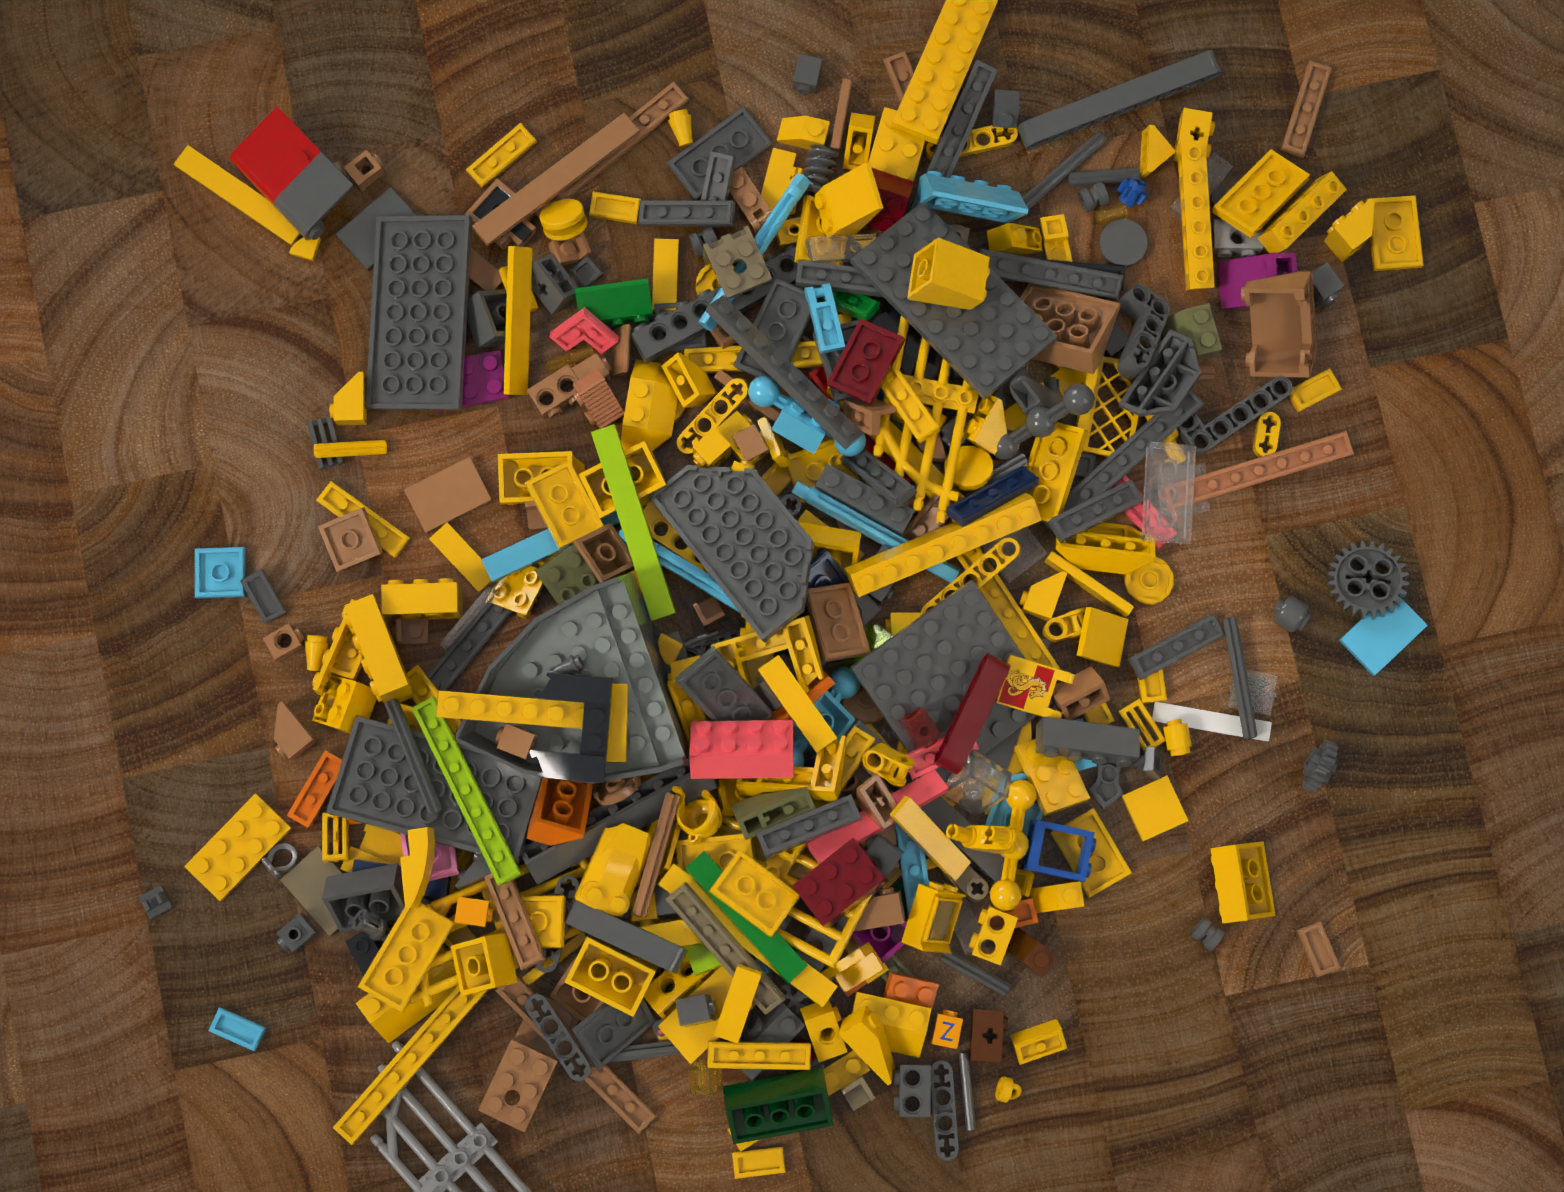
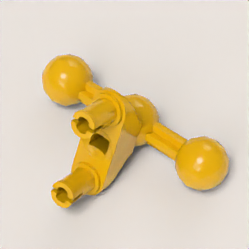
[946,780,1037,911]

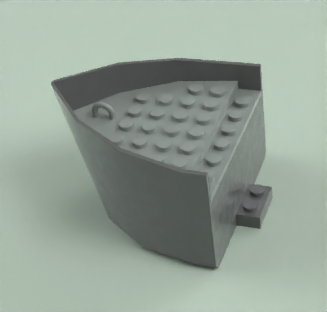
[456,573,690,783]

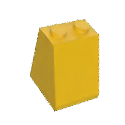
[907,237,990,310]

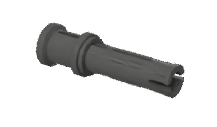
[352,909,392,942]

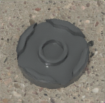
[1099,219,1148,267]

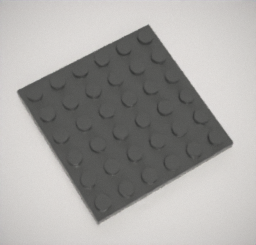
[850,580,1054,783]

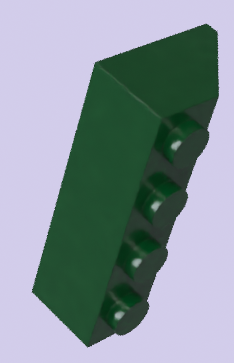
[722,1068,834,1145]

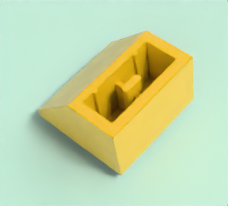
[1324,198,1375,263]
[312,675,377,734]

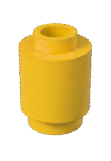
[1163,719,1192,757]

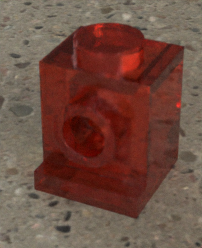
[899,707,940,749]

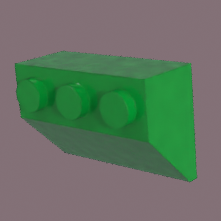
[574,278,654,328]

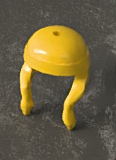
[672,785,723,845]

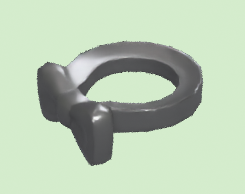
[261,843,298,880]

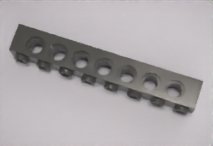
[631,244,798,364]

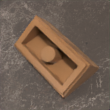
[610,324,632,378]

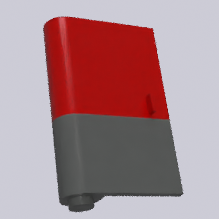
[230,106,354,240]

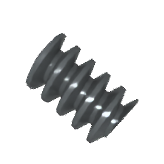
[803,145,839,197]

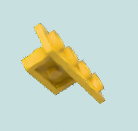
[312,599,365,696]

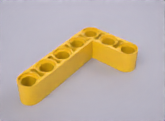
[921,538,1021,616]

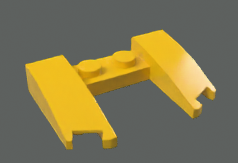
[711,615,824,694]
[736,735,847,801]

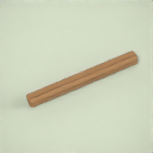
[632,792,680,917]

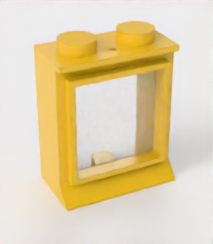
[901,881,966,954]

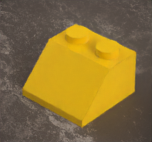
[451,932,518,996]

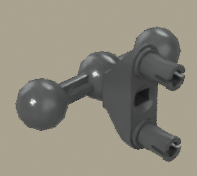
[993,366,1095,460]

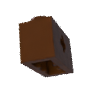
[969,1009,1008,1062]

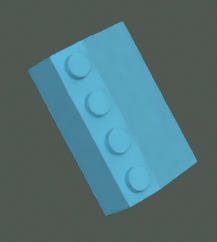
[915,171,1028,223]

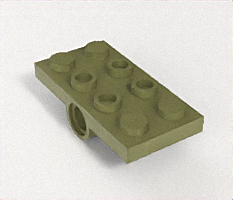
[535,543,600,605]

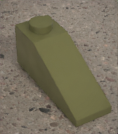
[731,787,816,840]

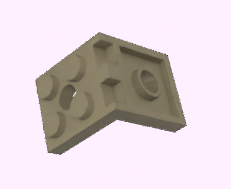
[703,225,772,299]

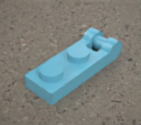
[805,283,845,354]

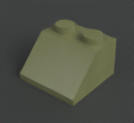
[1161,303,1222,361]

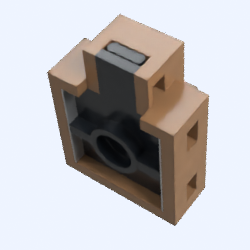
[465,179,537,250]

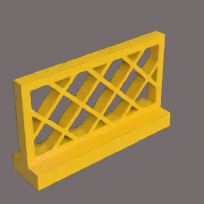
[1075,356,1138,457]

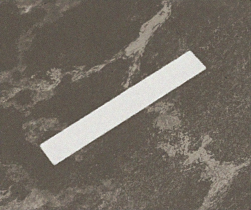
[1152,702,1272,741]

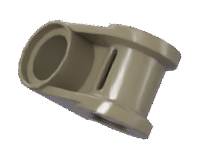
[941,865,989,903]

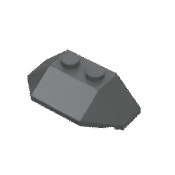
[1119,329,1201,416]

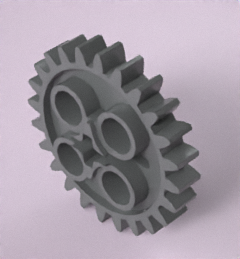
[1327,541,1409,620]

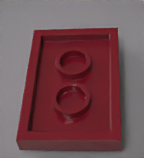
[826,318,905,406]

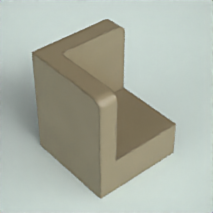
[840,1076,876,1111]

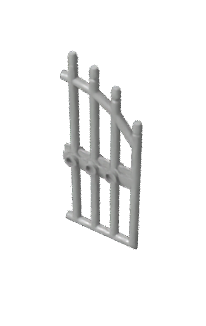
[370,1040,532,1192]

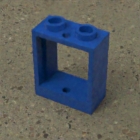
[1021,820,1096,882]

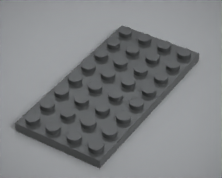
[850,203,1058,400]
[365,215,472,411]
[326,716,543,865]

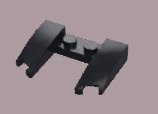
[530,672,613,783]

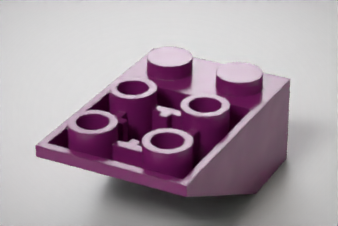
[1218,253,1297,310]

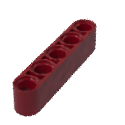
[934,653,1010,775]

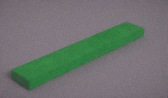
[684,851,808,983]

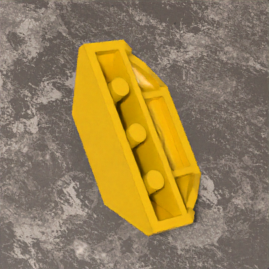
[621,359,678,451]
[1056,522,1155,574]

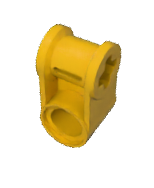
[1042,608,1085,643]
[862,743,915,787]

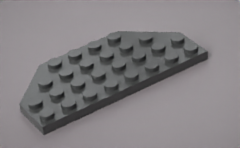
[649,465,814,643]

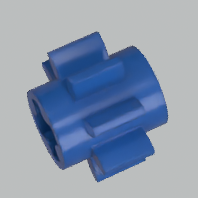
[1117,177,1149,207]

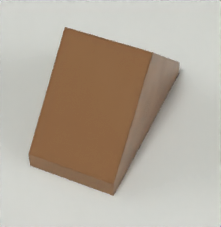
[857,773,897,830]

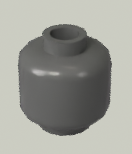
[1273,596,1311,633]

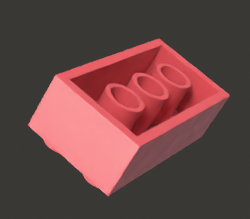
[689,720,794,779]

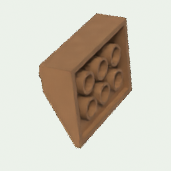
[1020,283,1120,374]

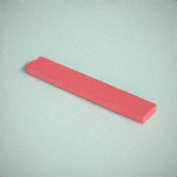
[807,770,949,864]

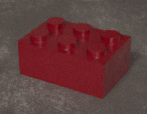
[792,838,889,928]

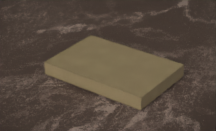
[280,846,343,936]

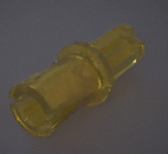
[546,344,595,374]

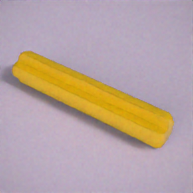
[313,440,387,458]

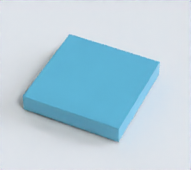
[195,547,246,599]

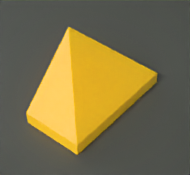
[1140,125,1176,179]

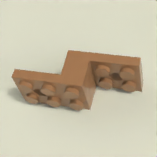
[478,992,579,1132]

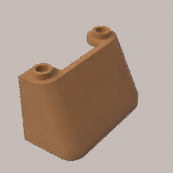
[1241,271,1317,378]

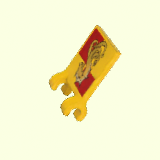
[995,655,1075,719]

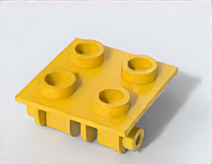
[487,566,544,619]

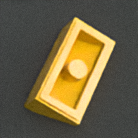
[1010,1019,1067,1065]

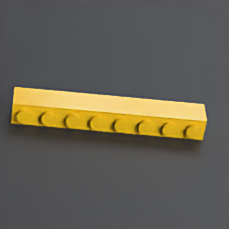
[844,492,1042,597]

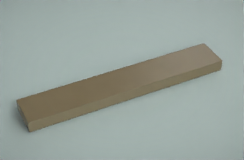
[665,882,786,1015]

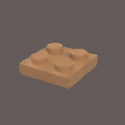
[318,507,383,572]

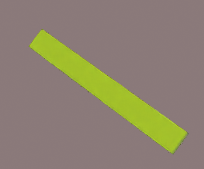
[591,424,676,621]
[411,696,523,887]

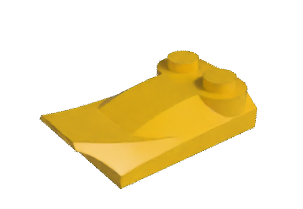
[498,451,586,506]
[574,823,651,917]

